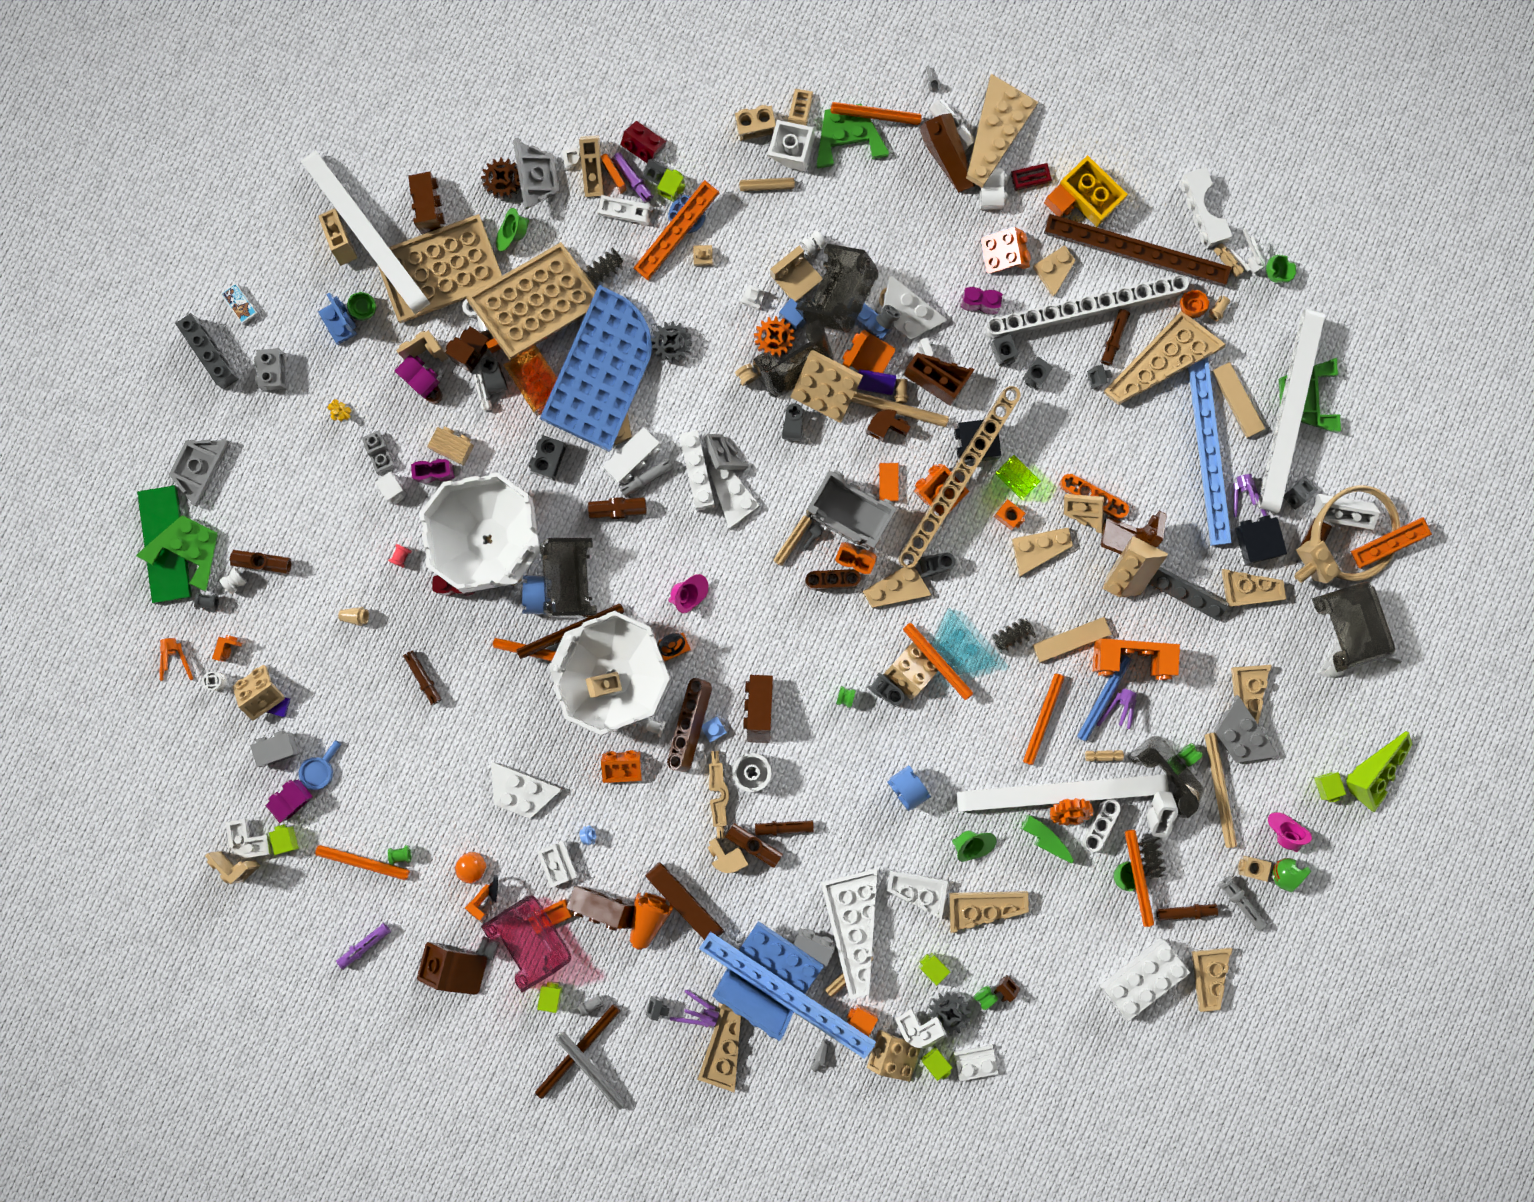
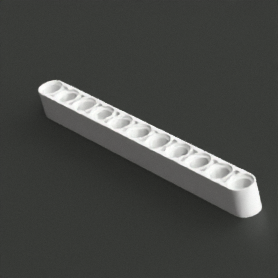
[301,150,430,315]
[985,275,1189,339]
[1258,309,1325,513]
[956,774,1169,811]

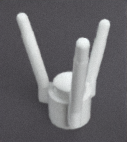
[1225,228,1266,274]

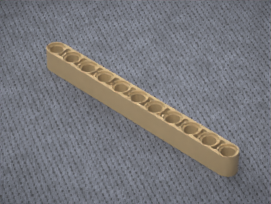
[898,386,1020,568]

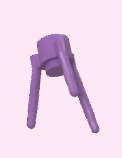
[1233,474,1267,517]
[1097,689,1137,729]
[670,990,719,1027]

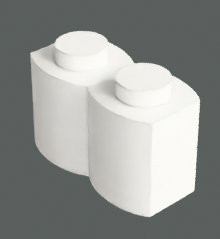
[979,168,1007,210]
[1147,791,1178,838]

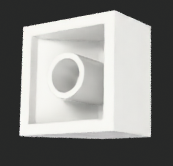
[767,120,815,172]

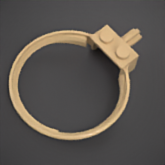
[1294,485,1400,583]

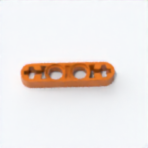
[1060,474,1129,519]

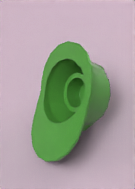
[496,208,529,252]
[952,830,996,862]

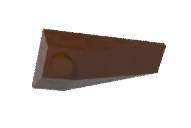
[919,113,976,193]

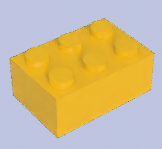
[1059,155,1128,227]

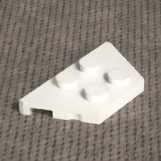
[881,275,947,339]
[491,762,562,819]

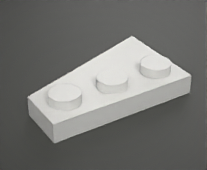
[887,870,948,920]

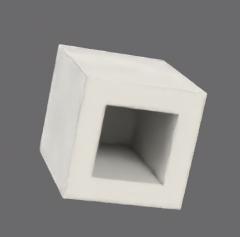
[375,472,407,504]

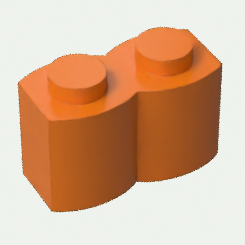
[835,542,877,574]

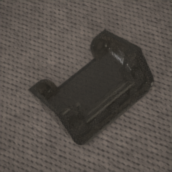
[753,319,834,398]
[540,538,597,618]
[1311,582,1395,672]
[1127,736,1204,818]

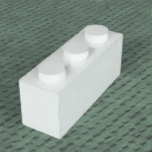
[603,427,661,485]
[1312,493,1380,530]

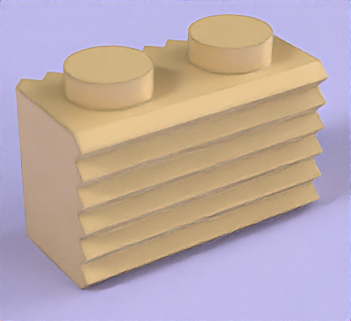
[427,426,474,466]

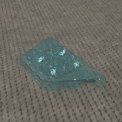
[931,608,998,675]

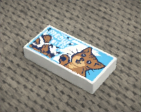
[221,283,259,325]

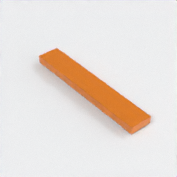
[633,180,720,281]

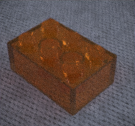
[503,345,557,416]

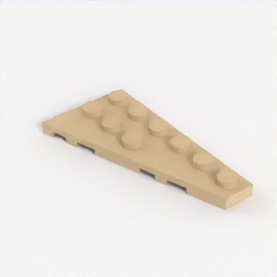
[966,74,1038,188]
[1104,310,1226,405]

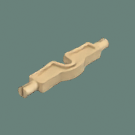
[709,751,729,839]

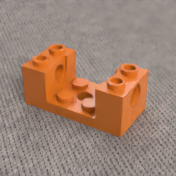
[1092,639,1180,681]

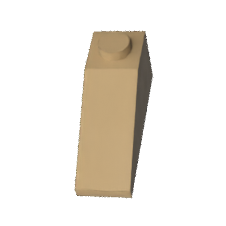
[579,135,604,197]
[318,208,357,266]

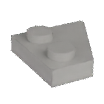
[704,434,749,470]

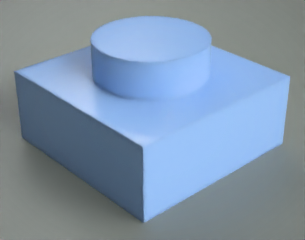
[702,716,727,743]

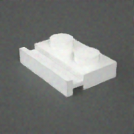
[537,841,578,887]
[953,1044,998,1081]

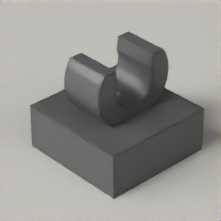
[643,159,667,185]
[1087,365,1112,389]
[646,996,670,1021]

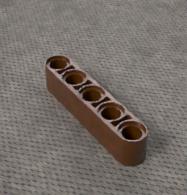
[667,678,712,772]
[645,862,724,940]

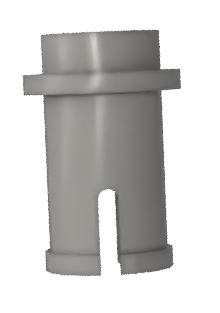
[578,994,604,1017]

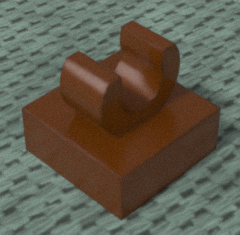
[994,975,1020,1002]

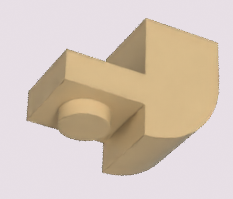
[708,838,749,873]

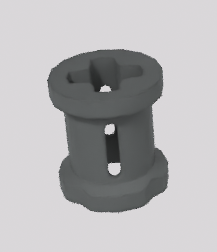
[194,592,219,611]

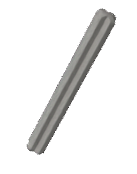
[556,1032,626,1110]

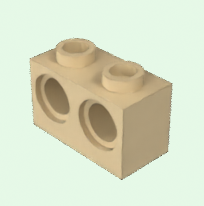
[735,105,776,141]

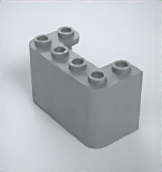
[806,470,897,552]

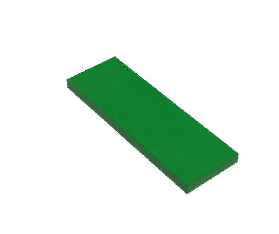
[137,485,192,604]

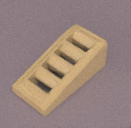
[788,89,813,126]

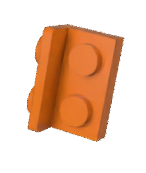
[601,750,642,783]

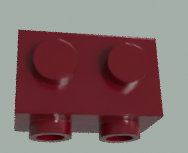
[620,121,666,163]

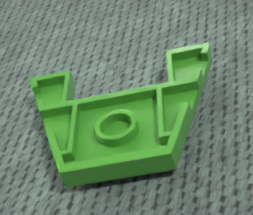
[817,104,889,169]
[1279,358,1341,433]
[136,515,218,592]

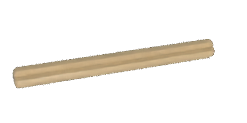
[851,392,949,427]
[1205,733,1237,848]

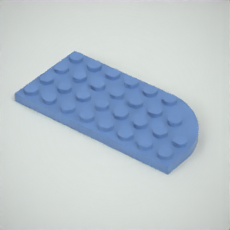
[539,285,652,452]

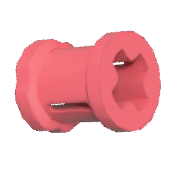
[388,544,412,568]

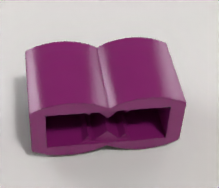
[961,287,1003,314]
[395,355,440,399]
[411,459,455,484]
[265,779,313,823]

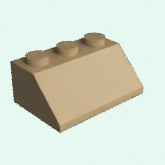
[1102,536,1168,597]

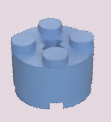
[522,575,550,614]
[887,765,931,811]

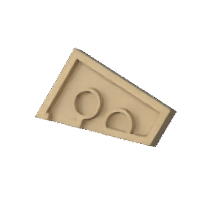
[862,563,931,608]

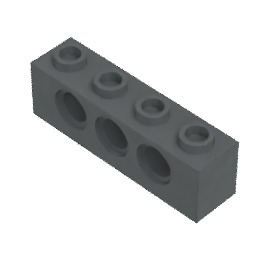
[175,313,239,389]

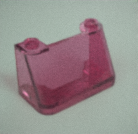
[481,895,571,993]

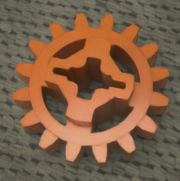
[754,316,795,358]
[1050,798,1093,826]

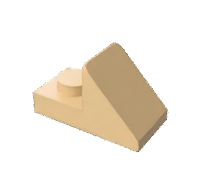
[585,672,622,698]

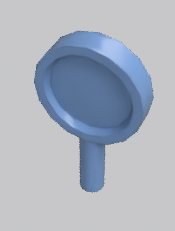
[299,740,341,790]

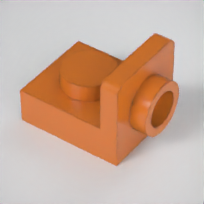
[212,635,242,662]

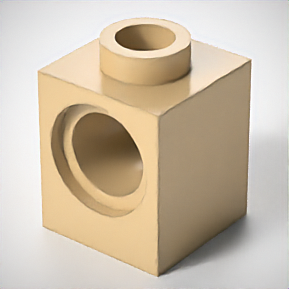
[1238,856,1272,882]

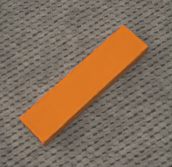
[1350,517,1432,568]

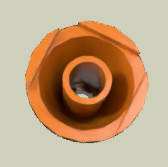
[629,892,673,950]

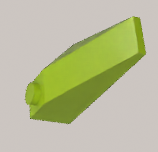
[1346,731,1412,812]

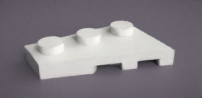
[710,469,760,530]

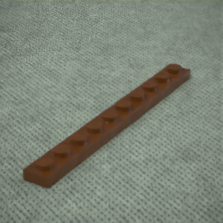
[1043,214,1231,287]

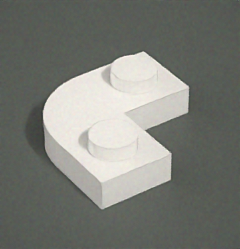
[226,819,272,858]
[895,1009,947,1048]

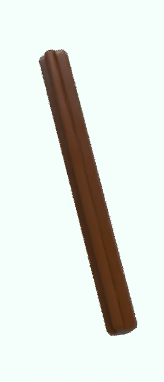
[516,603,624,659]
[535,1004,620,1099]

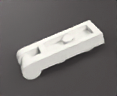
[597,195,653,226]

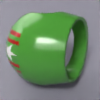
[1271,858,1311,893]

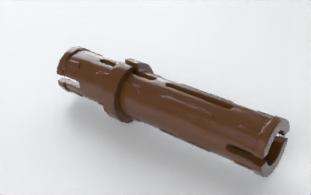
[1100,309,1131,366]
[403,650,442,706]
[755,820,814,836]
[1156,903,1218,921]

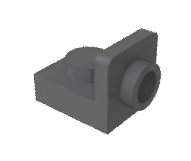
[1283,476,1318,510]

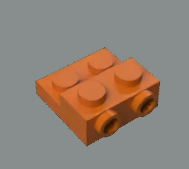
[914,464,969,516]

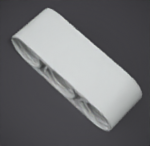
[1082,799,1120,852]

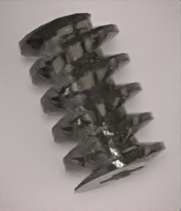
[582,247,624,287]
[992,618,1036,654]
[1138,836,1167,878]

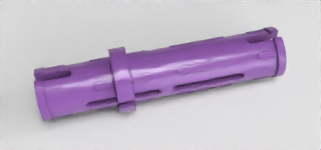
[611,152,654,203]
[336,923,391,970]

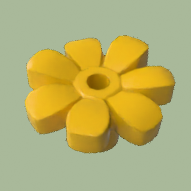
[327,399,351,421]

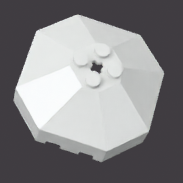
[420,473,540,593]
[549,611,671,735]

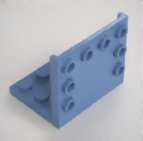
[712,921,824,1041]

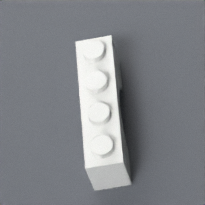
[1180,167,1232,249]
[679,430,715,512]

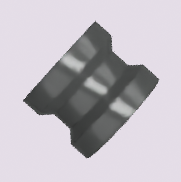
[876,305,900,329]
[478,936,500,960]

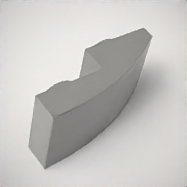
[362,430,396,475]

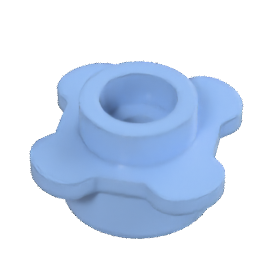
[579,825,596,845]

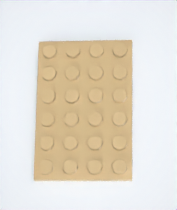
[378,214,502,323]
[466,242,596,360]

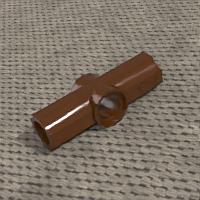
[588,497,647,519]
[230,550,292,574]
[725,823,783,868]

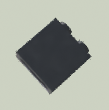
[954,420,1002,463]
[1234,515,1287,565]

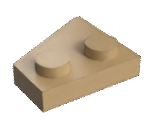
[1033,245,1075,296]
[1064,494,1104,533]

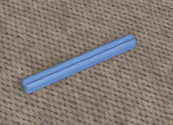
[1077,655,1132,741]

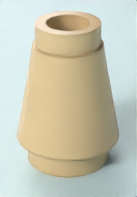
[338,607,369,626]

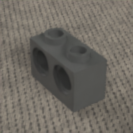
[529,435,567,481]

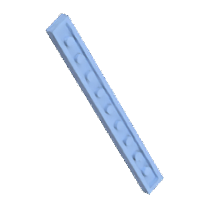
[1188,357,1232,546]
[699,932,876,1059]

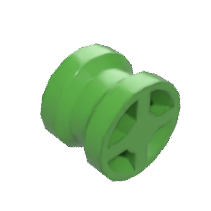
[836,686,856,708]
[1177,743,1203,767]
[973,985,998,1010]

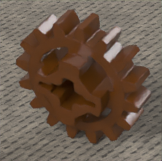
[481,157,521,200]

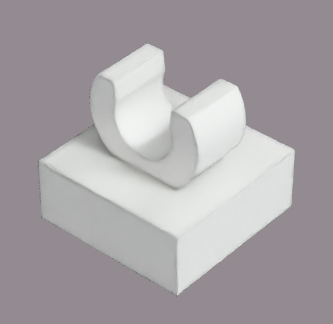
[741,285,766,310]
[912,338,934,357]

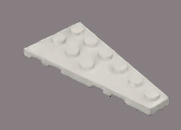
[821,868,878,999]

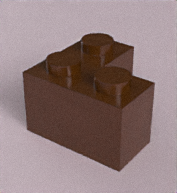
[445,326,490,373]

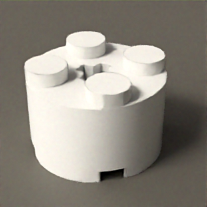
[733,753,772,792]

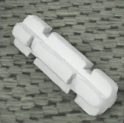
[474,374,493,411]

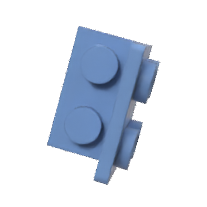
[318,292,357,345]

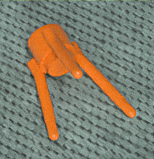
[159,638,193,681]

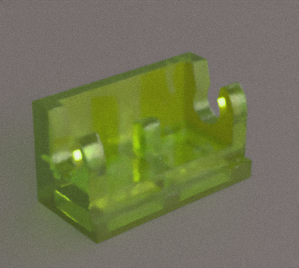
[995,455,1041,500]

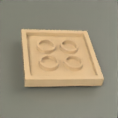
[791,350,863,423]

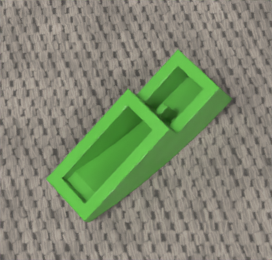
[1020,815,1074,864]

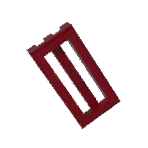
[1010,163,1052,191]

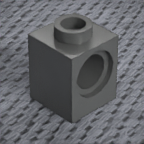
[990,334,1019,366]
[1022,357,1053,389]

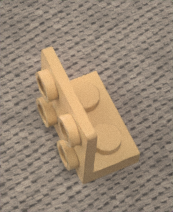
[770,245,822,302]
[396,330,448,362]
[883,642,938,700]
[233,665,285,721]
[205,851,261,885]
[867,1030,921,1082]

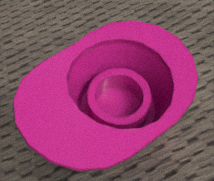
[668,574,709,613]
[1268,812,1312,852]

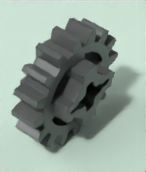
[651,321,692,363]
[928,991,971,1036]

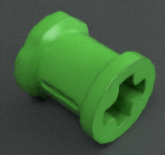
[388,845,411,866]

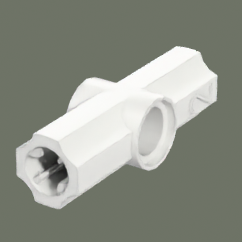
[929,99,975,152]

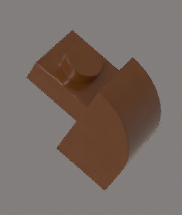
[866,409,911,442]

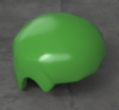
[1266,254,1296,284]
[347,292,376,321]
[1114,861,1136,892]

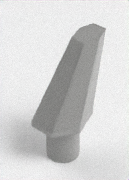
[810,1039,828,1072]

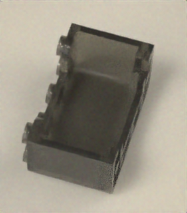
[795,243,879,333]

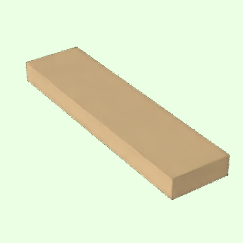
[1211,362,1265,438]
[1032,617,1112,663]

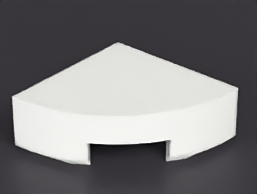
[562,147,581,171]

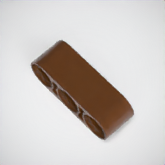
[805,569,861,590]

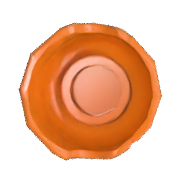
[1180,290,1209,318]
[455,852,486,884]

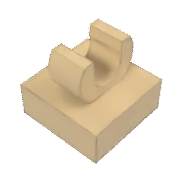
[693,245,713,266]

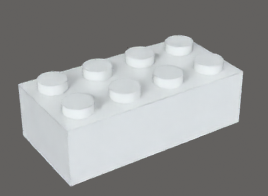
[1099,938,1190,1021]

